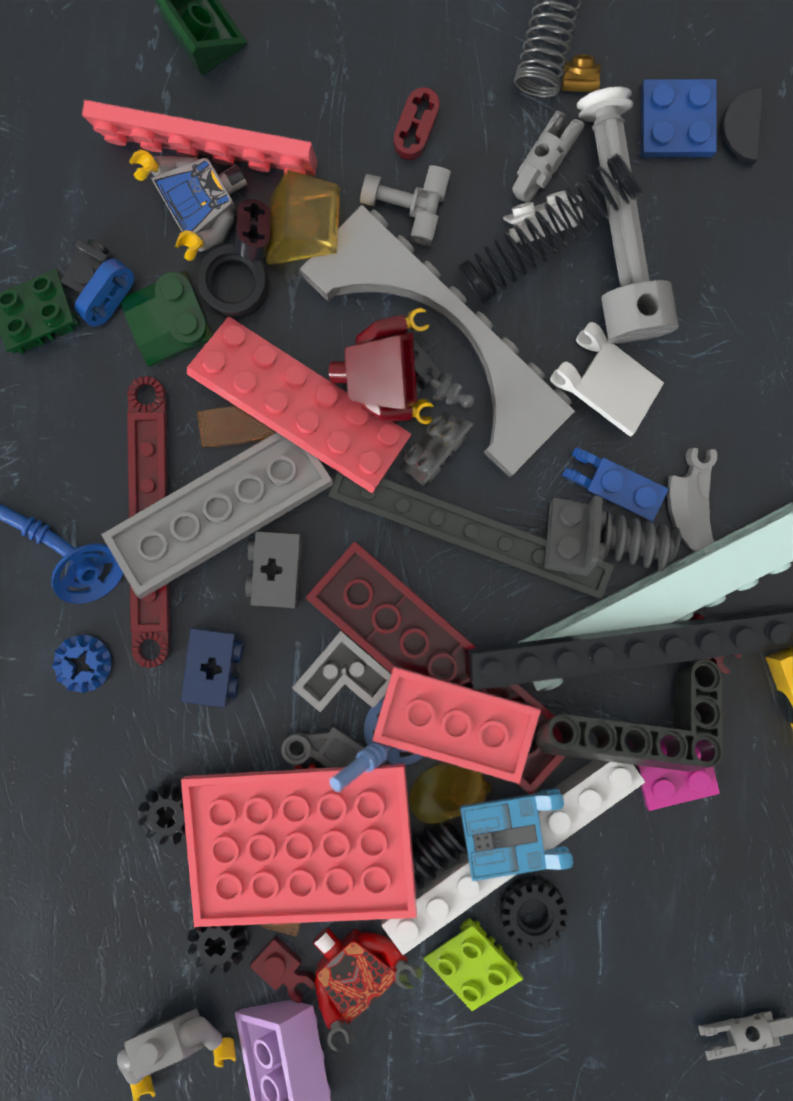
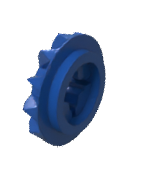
[51,635,111,693]

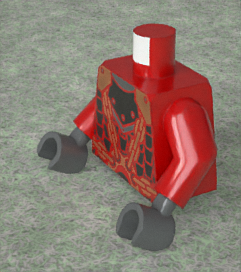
[312,927,422,1052]

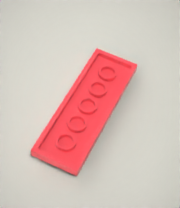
[82,100,318,179]
[187,316,412,494]

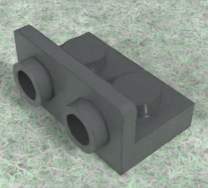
[544,495,607,576]

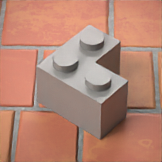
[292,630,391,712]

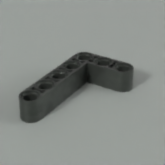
[534,659,723,772]

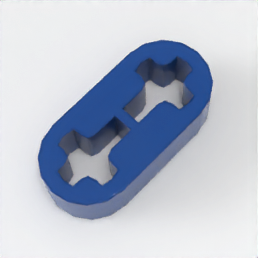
[75,258,134,327]

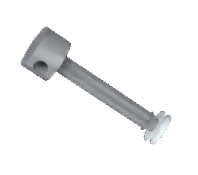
[577,87,679,344]

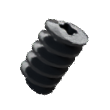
[412,817,468,889]

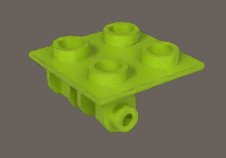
[423,918,524,1011]

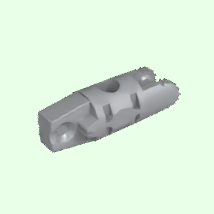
[512,110,585,203]
[698,1011,793,1061]

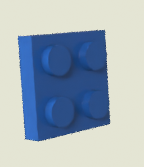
[641,79,717,157]

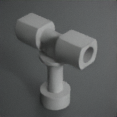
[360,165,451,247]

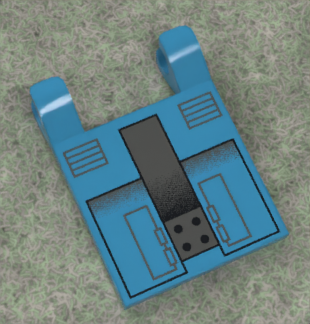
[460,788,573,881]

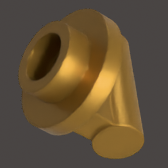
[561,54,601,92]

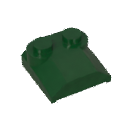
[121,270,214,367]

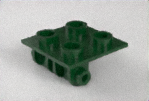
[0,268,80,354]

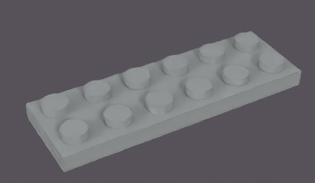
[101,433,333,599]

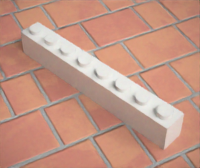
[381,760,645,955]

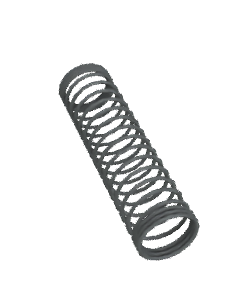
[514,0,582,98]

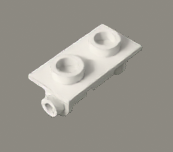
[503,190,583,245]

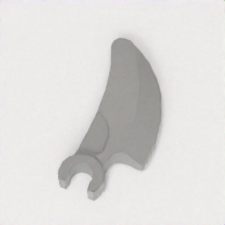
[666,448,717,552]

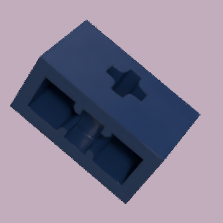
[181,626,244,708]

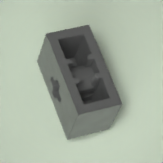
[245,531,303,608]

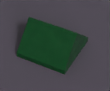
[155,0,247,76]

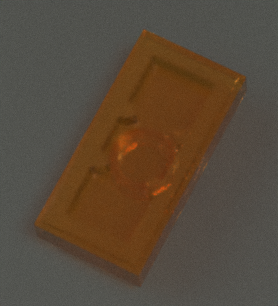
[197,406,275,448]

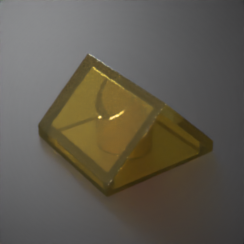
[266,170,340,265]

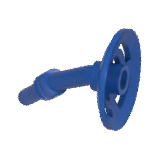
[0,504,123,604]

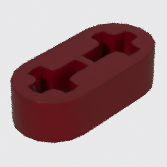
[393,87,440,160]

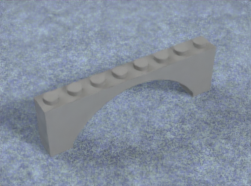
[300,205,574,477]

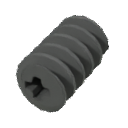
[600,512,681,571]

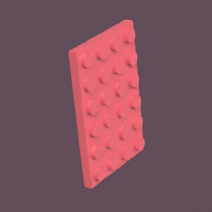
[181,763,417,927]

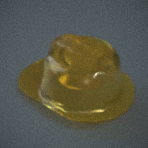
[410,762,492,824]

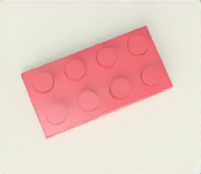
[372,666,541,784]

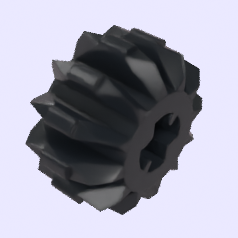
[138,782,186,845]
[187,922,249,974]

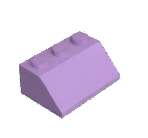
[235,1000,331,1101]

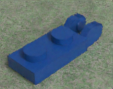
[562,448,669,522]

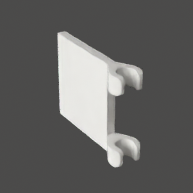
[550,322,664,437]

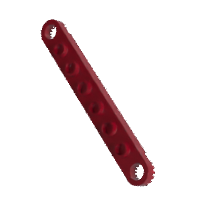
[127,376,171,668]

